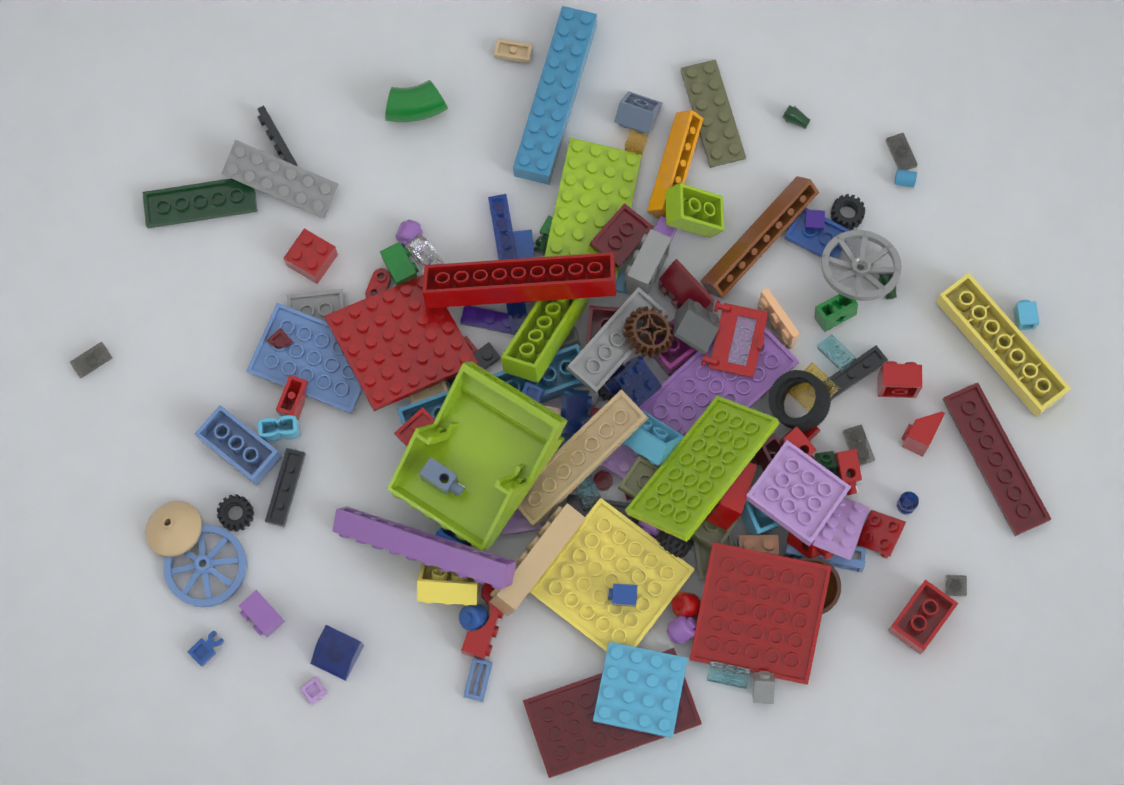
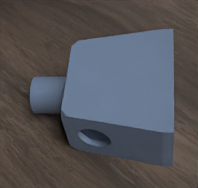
[419,457,465,497]

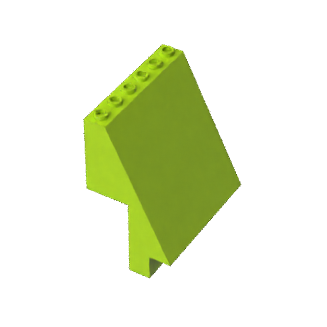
[387,361,568,551]

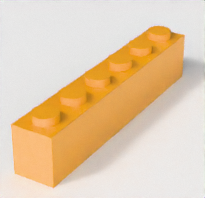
[647,110,704,219]

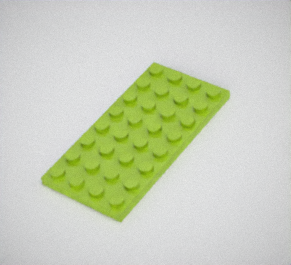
[544,137,642,281]
[625,395,780,542]

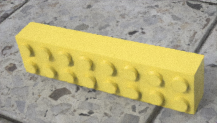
[936,273,1071,418]

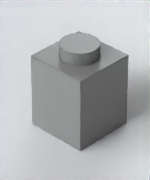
[752,671,775,704]

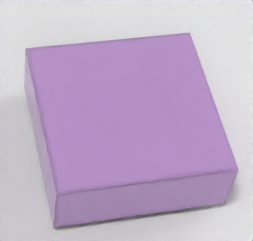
[300,677,328,705]

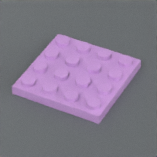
[746,440,851,546]

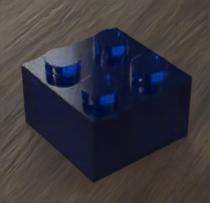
[605,356,662,407]

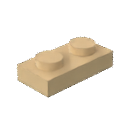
[494,39,533,64]

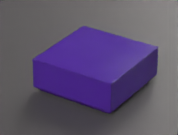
[805,209,825,231]

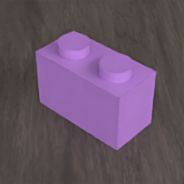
[238,590,285,638]

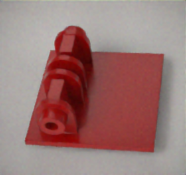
[857,510,906,559]

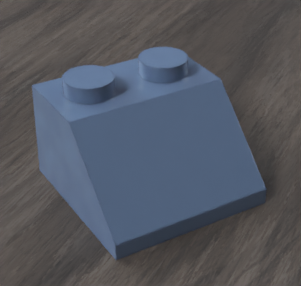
[614,91,663,134]

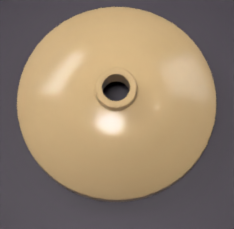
[145,501,202,557]

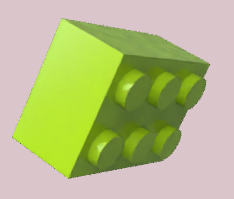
[665,183,724,238]

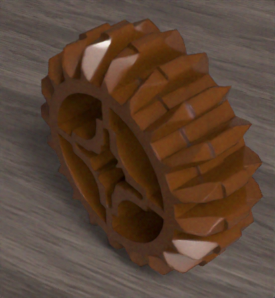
[622,306,674,358]

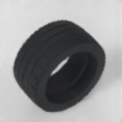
[768,370,831,431]

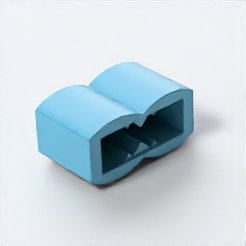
[258,415,301,442]

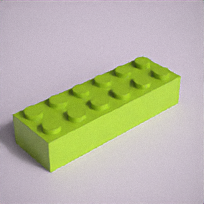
[501,298,589,383]

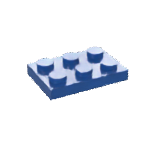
[784,208,851,259]

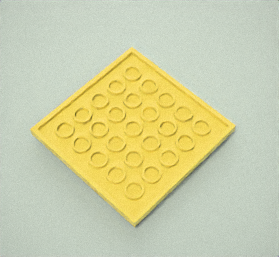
[529,498,695,652]

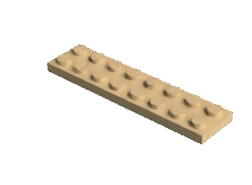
[518,389,648,527]

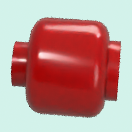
[671,592,701,618]

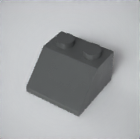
[673,298,719,355]

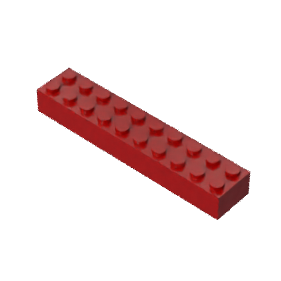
[422,252,616,308]

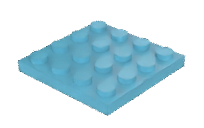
[593,642,688,738]

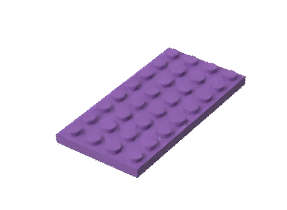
[638,316,799,436]

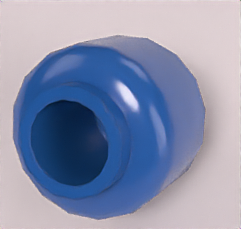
[459,604,488,631]

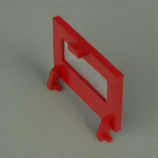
[701,300,768,378]

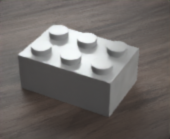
[624,229,671,295]

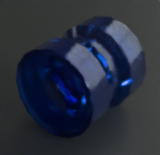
[896,491,919,515]

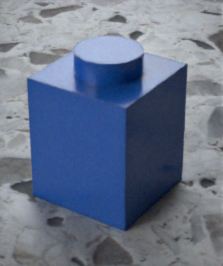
[608,583,637,607]

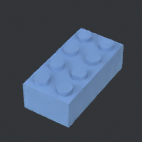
[195,405,282,486]

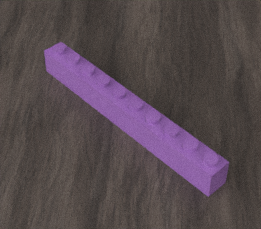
[332,506,516,589]

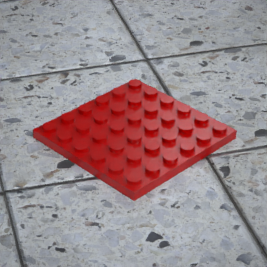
[325,274,478,412]
[689,542,832,685]

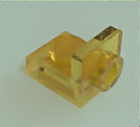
[625,129,648,155]

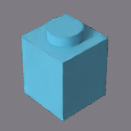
[1013,300,1039,330]

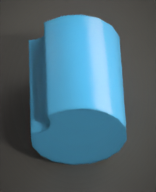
[894,169,917,187]

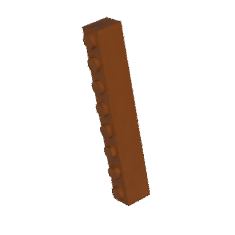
[700,176,820,298]

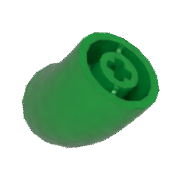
[385,80,448,122]

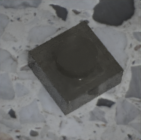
[945,575,967,597]

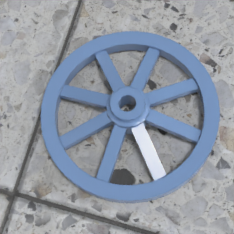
[164,525,247,607]

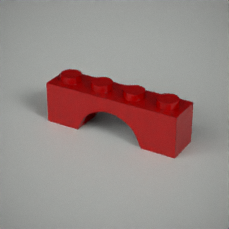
[461,583,504,660]

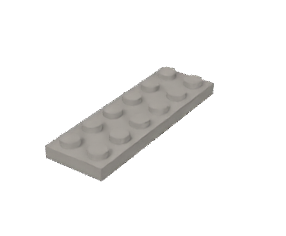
[221,140,339,218]
[566,287,667,394]

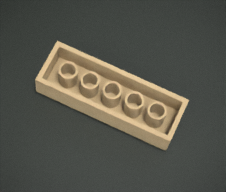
[489,503,585,617]

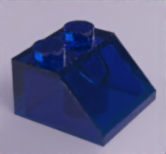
[561,389,593,434]
[310,625,364,681]

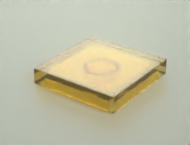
[788,362,840,412]

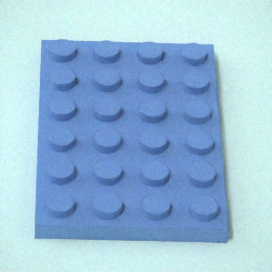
[246,303,362,414]

